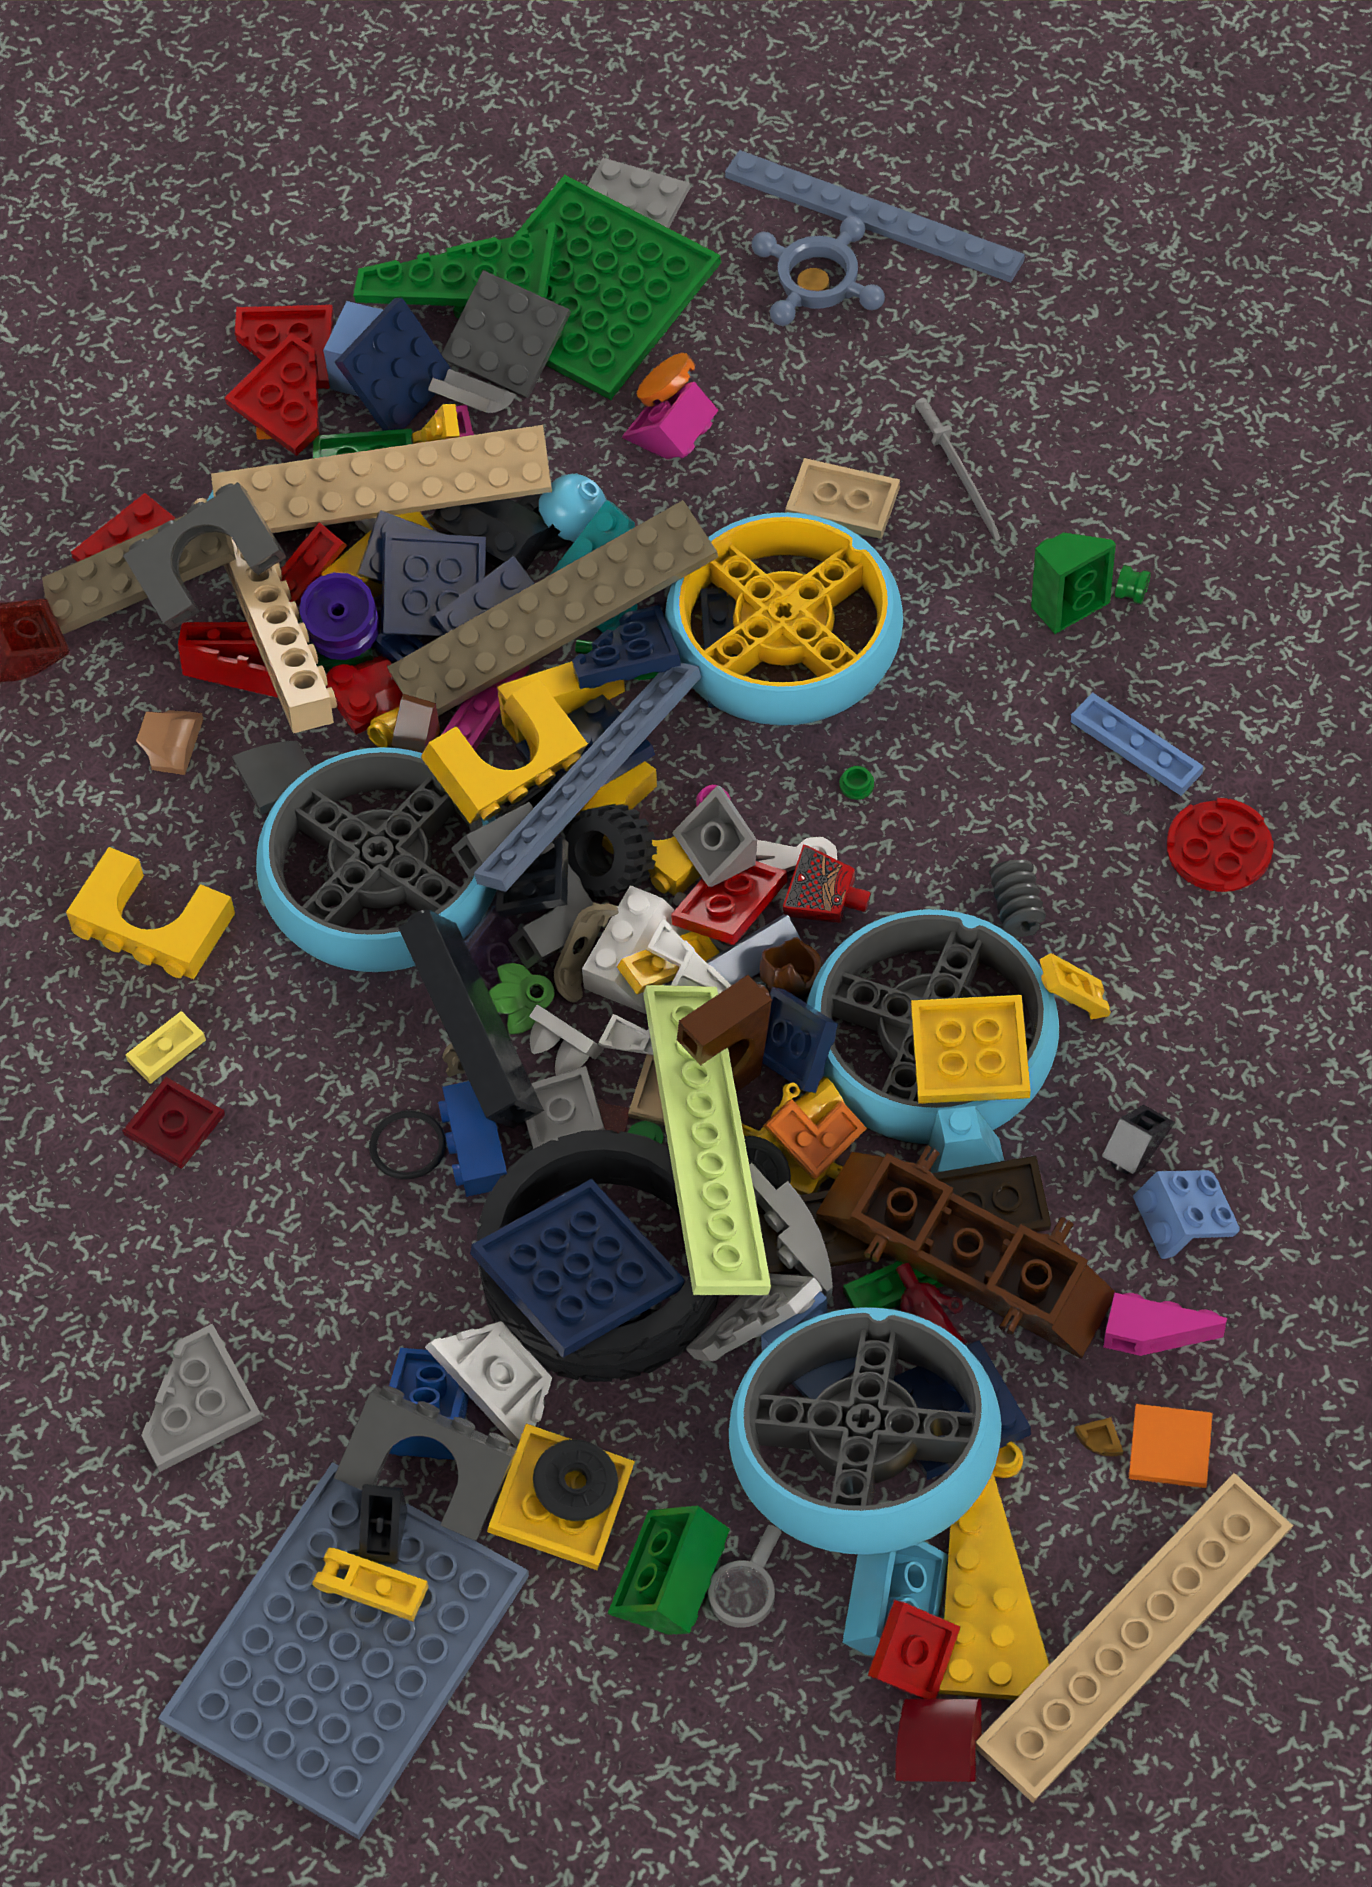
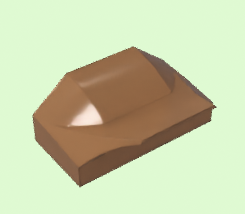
[136,710,203,775]

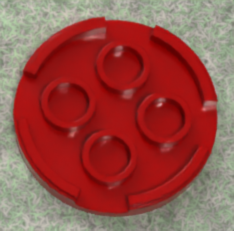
[1167,798,1274,892]

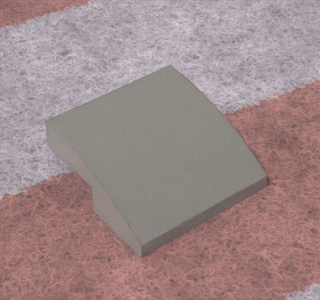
[428,369,517,413]

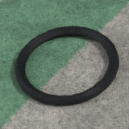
[369,1110,446,1180]

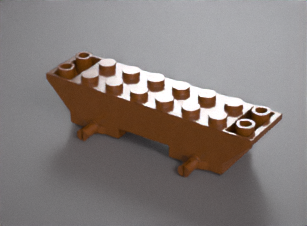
[816,1146,1116,1359]

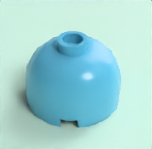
[538,474,606,542]

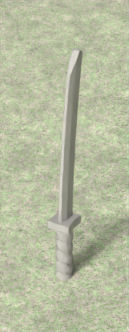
[915,398,1000,541]

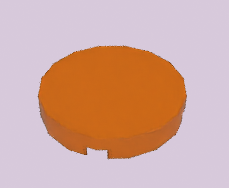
[637,353,695,407]

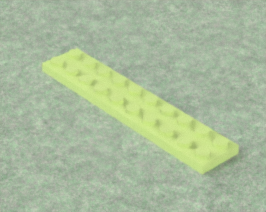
[643,985,771,1295]

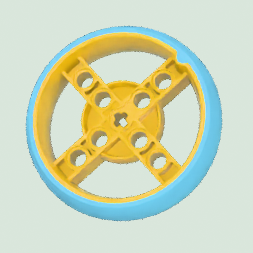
[665,512,903,725]

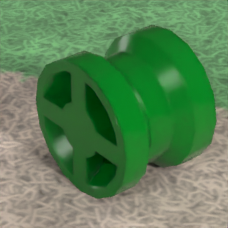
[1115,565,1151,604]

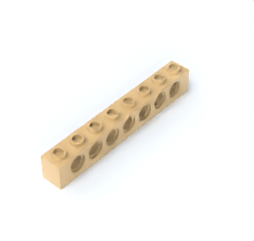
[224,537,337,733]

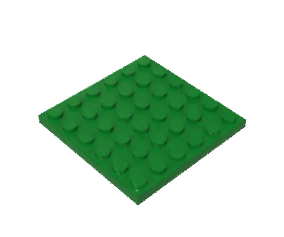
[453,175,722,400]

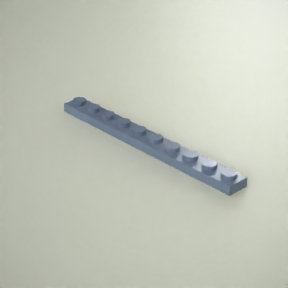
[725,150,1025,283]
[474,663,701,892]

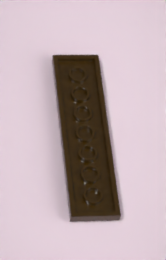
[756,1156,1052,1275]

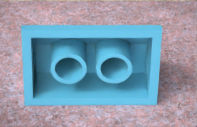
[842,1541,948,1656]

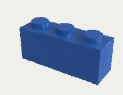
[438,1081,507,1197]

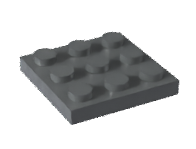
[441,270,571,399]

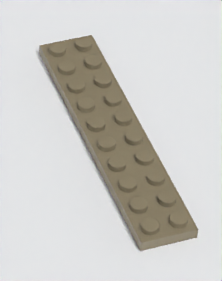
[387,500,718,716]

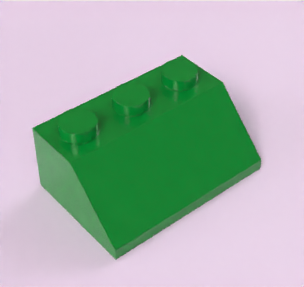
[1031,532,1116,634]
[607,1506,730,1635]

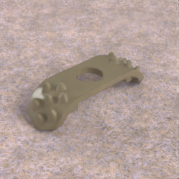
[554,902,619,1002]

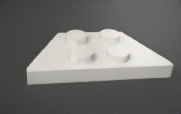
[425,1321,552,1448]

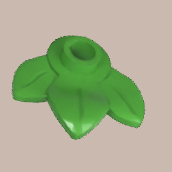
[489,963,554,1034]

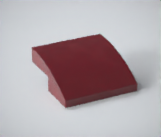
[895,1699,982,1782]

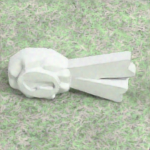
[756,837,837,872]

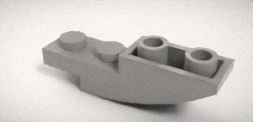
[749,1163,833,1301]

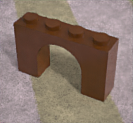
[677,975,772,1093]

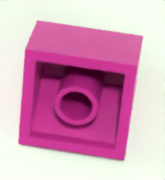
[622,382,719,460]

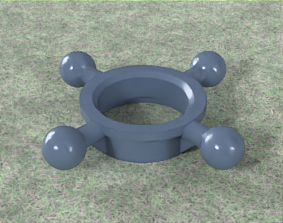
[751,216,885,326]

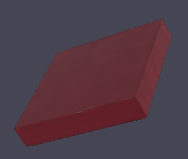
[122,1077,225,1169]

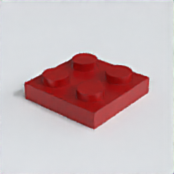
[868,1599,960,1699]

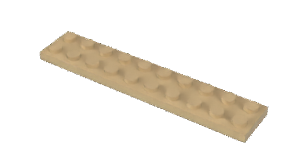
[211,425,552,533]
[976,1473,1293,1803]

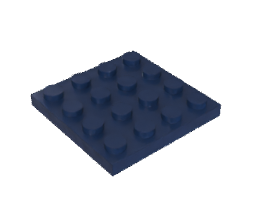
[470,1179,685,1358]

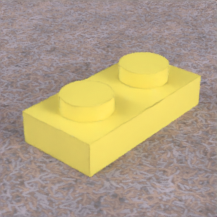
[125,1011,206,1084]

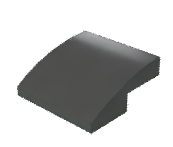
[232,741,312,815]

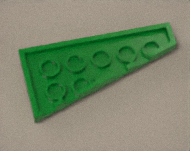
[353,222,558,306]

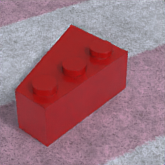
[178,622,278,698]

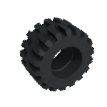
[563,804,657,897]

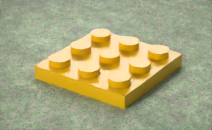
[911,995,1031,1104]
[487,1424,635,1570]

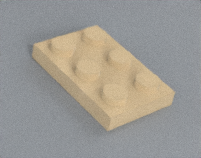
[785,458,900,539]

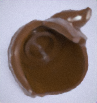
[760,937,823,998]

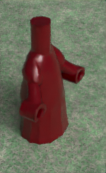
[896,1262,967,1345]

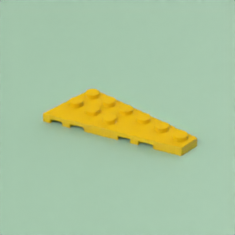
[939,1472,1049,1700]

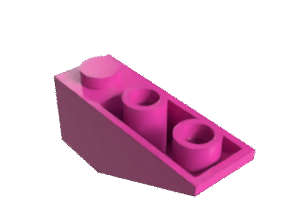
[1104,1293,1227,1356]

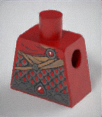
[783,844,871,923]

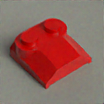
[326,655,403,735]

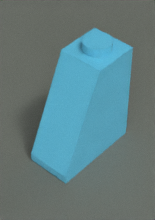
[928,1106,1004,1173]

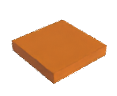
[1129,1404,1213,1488]

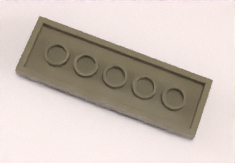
[42,514,236,635]

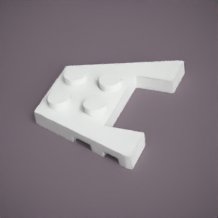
[598,919,732,1055]

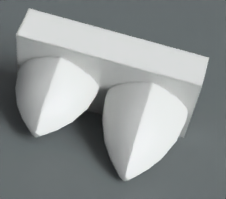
[529,1005,604,1075]

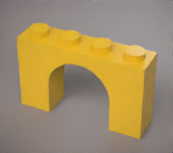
[421,677,588,824]
[576,761,701,896]
[66,847,235,980]

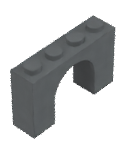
[123,482,287,630]
[451,802,594,969]
[334,1385,517,1541]

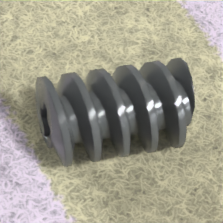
[989,859,1046,938]

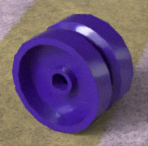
[299,572,380,660]

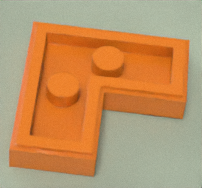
[763,1100,867,1180]

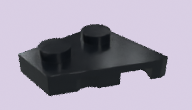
[496,837,569,917]

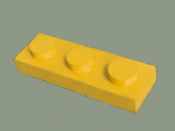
[617,931,720,995]

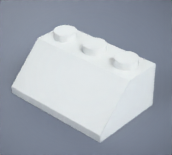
[582,885,691,1014]

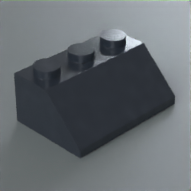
[430,498,555,571]

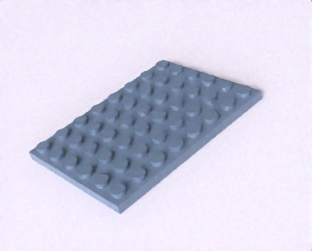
[158,1462,529,1839]

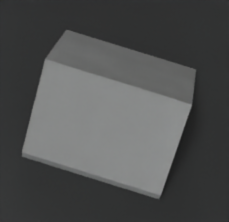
[672,786,757,887]

